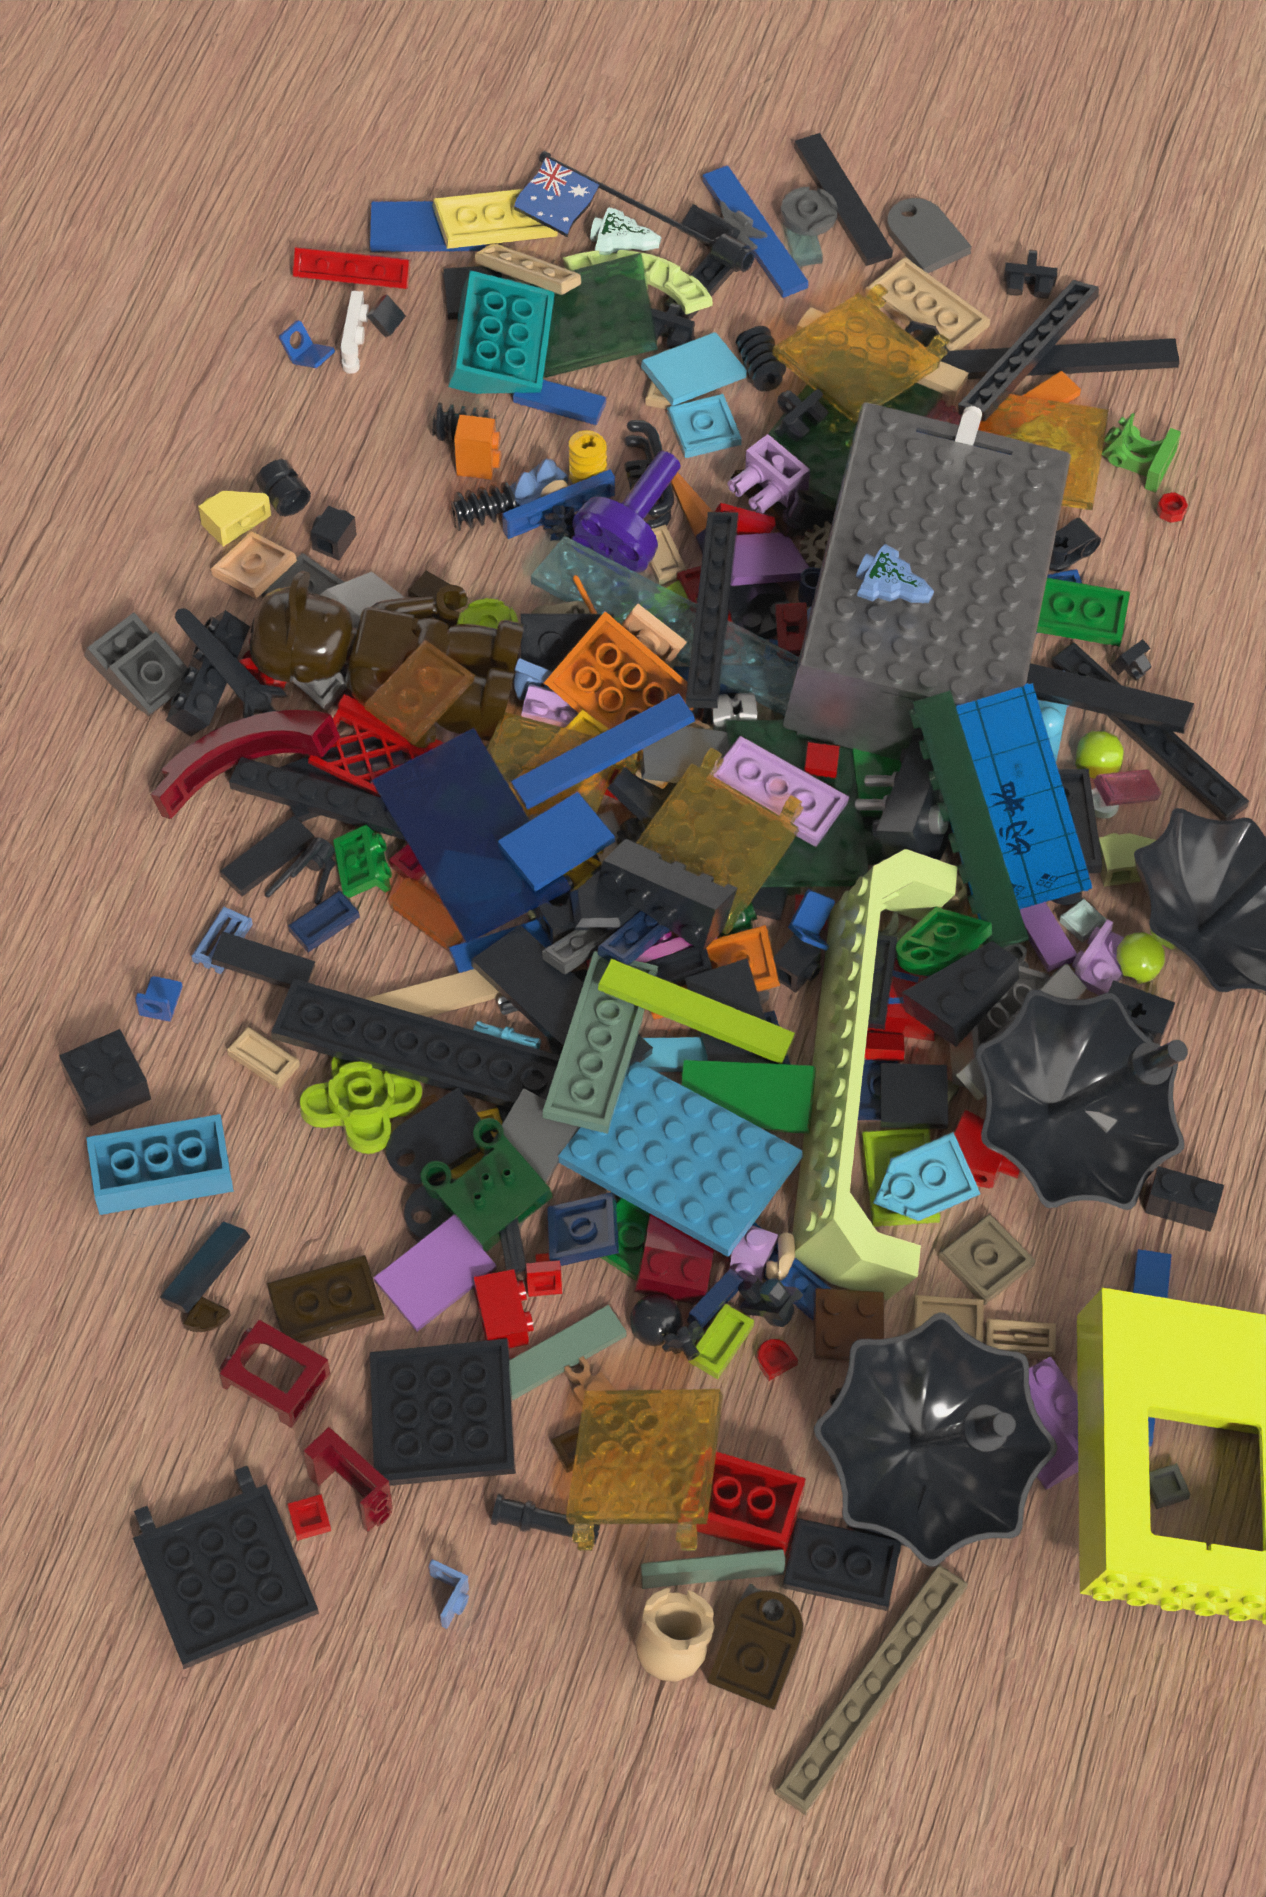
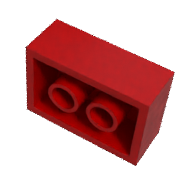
[682,1448,806,1556]

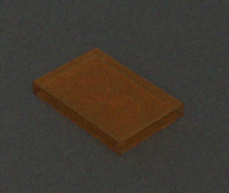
[365,640,475,745]

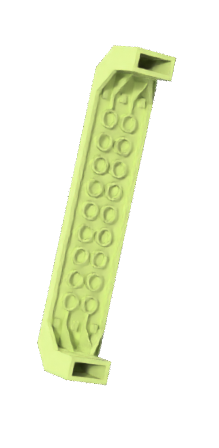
[792,849,958,1301]

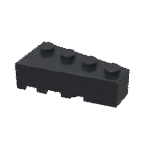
[598,839,737,952]

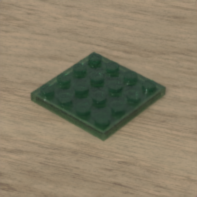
[530,253,658,378]

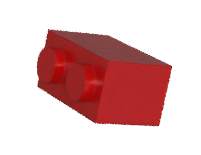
[474,1269,534,1349]

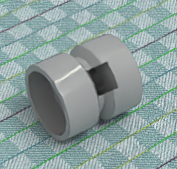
[710,692,758,735]

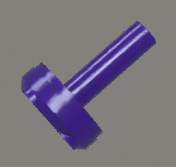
[572,451,681,579]

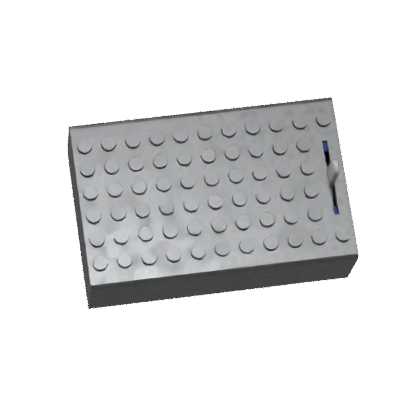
[783,403,1071,760]

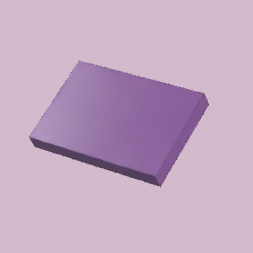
[732,532,810,586]
[374,1215,497,1332]

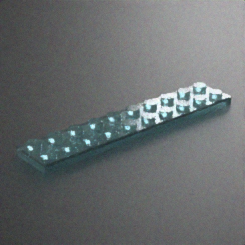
[531,536,799,716]

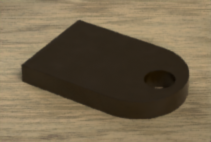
[707,1590,804,1710]

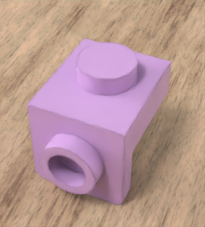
[730,1225,778,1282]

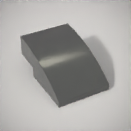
[84,612,188,716]

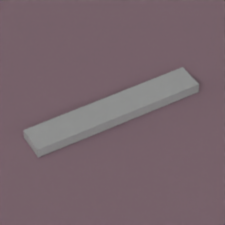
[956,963,1087,1100]

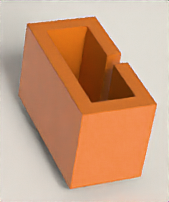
[454,415,501,480]

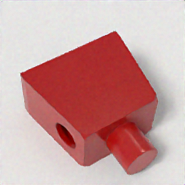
[954,1110,1021,1189]

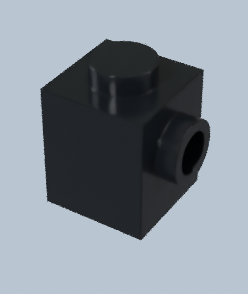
[311,505,357,561]
[774,934,822,993]

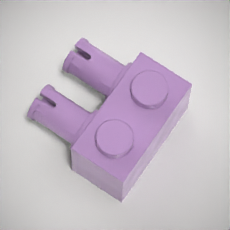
[727,434,810,514]

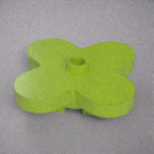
[300,1057,422,1154]

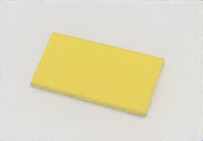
[432,189,558,249]

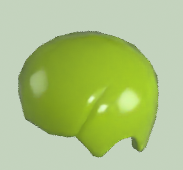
[1075,731,1124,779]
[1116,932,1165,984]

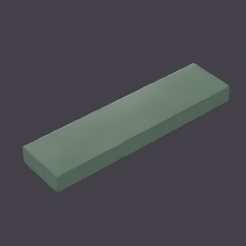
[510,1305,627,1401]
[641,1549,785,1589]

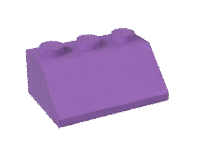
[1029,1356,1078,1490]

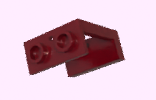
[219,1319,331,1428]
[303,1427,393,1532]

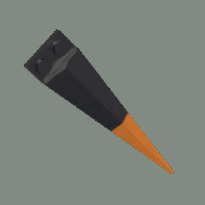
[671,472,798,648]

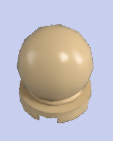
[635,1588,714,1681]

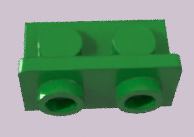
[333,825,392,898]

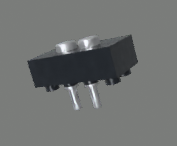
[855,735,952,861]

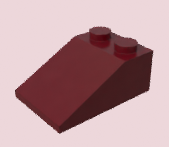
[634,1213,714,1305]

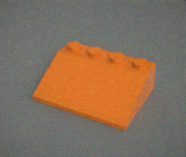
[544,611,694,764]

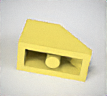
[198,491,271,547]

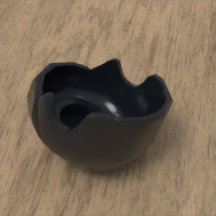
[629,1294,683,1347]

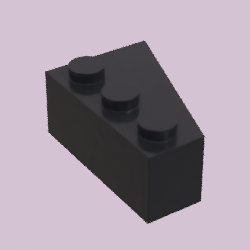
[902,941,1020,1047]

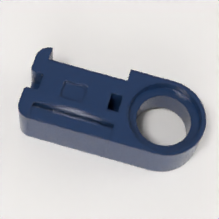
[687,1269,745,1328]

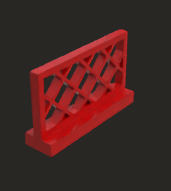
[308,694,456,810]

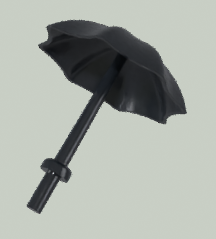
[1134,808,1266,995]
[976,989,1188,1210]
[814,1312,1057,1567]

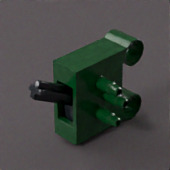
[421,1118,553,1274]

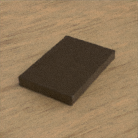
[266,1255,385,1344]

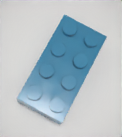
[86,1114,234,1215]

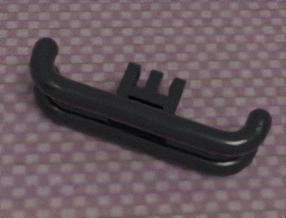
[624,420,674,529]

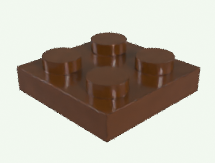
[814,1288,884,1361]

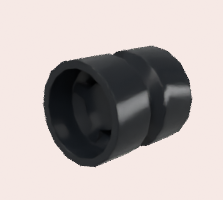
[256,459,311,517]

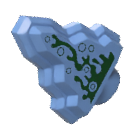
[856,544,934,603]

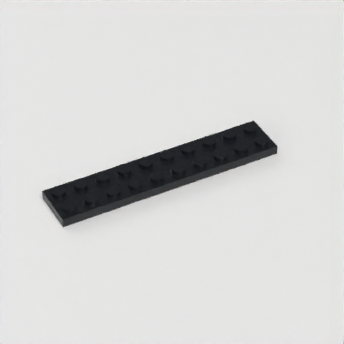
[271,979,580,1129]

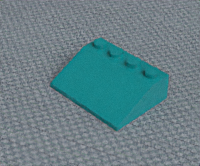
[448,271,555,394]

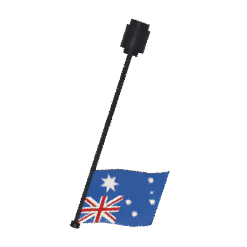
[514,151,755,272]

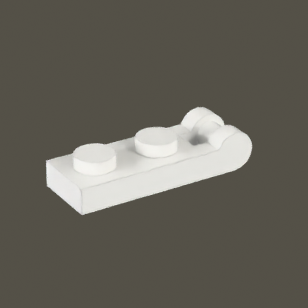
[341,291,369,374]

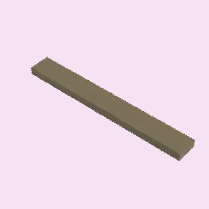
[775,1564,968,1816]

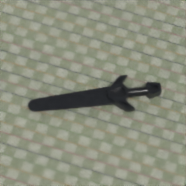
[175,608,288,718]

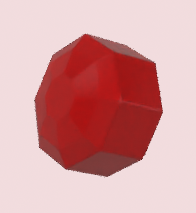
[1156,492,1188,523]

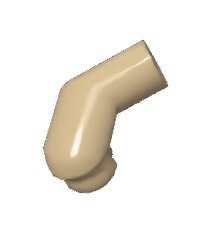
[766,1233,795,1281]

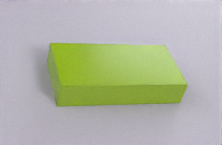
[689,1304,754,1379]

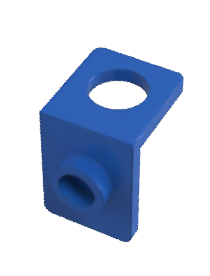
[279,320,335,368]
[788,890,835,951]
[135,976,183,1022]

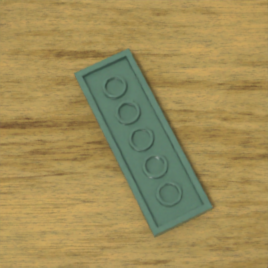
[542,951,658,1134]

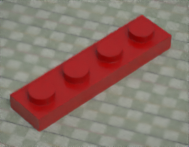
[293,247,411,289]

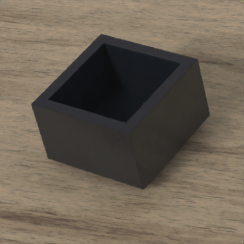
[59,1029,151,1126]

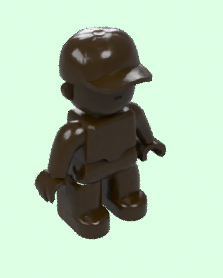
[249,571,525,748]

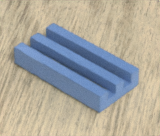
[192,906,253,974]

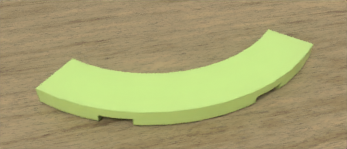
[563,250,713,314]

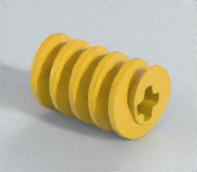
[569,430,607,484]

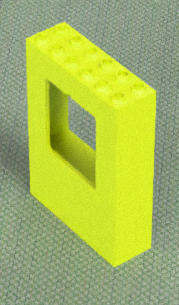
[1077,1288,1266,1625]

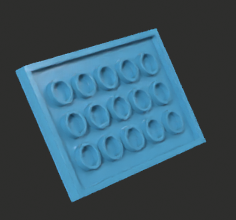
[558,1062,802,1257]

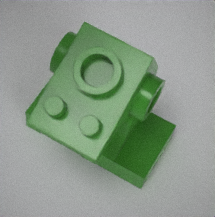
[1102,413,1181,493]

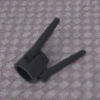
[265,837,336,904]

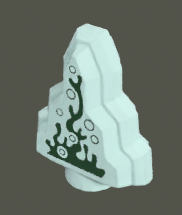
[590,207,661,255]

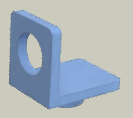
[429,1559,469,1629]

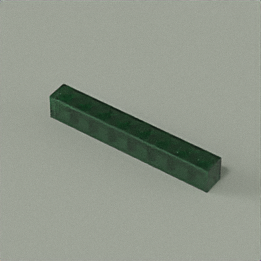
[908,690,1029,948]

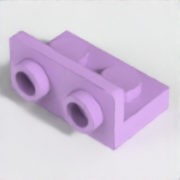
[519,685,578,734]
[1072,919,1124,996]

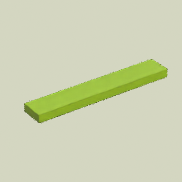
[598,959,795,1064]

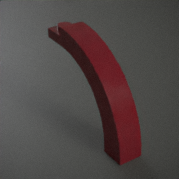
[150,710,340,819]

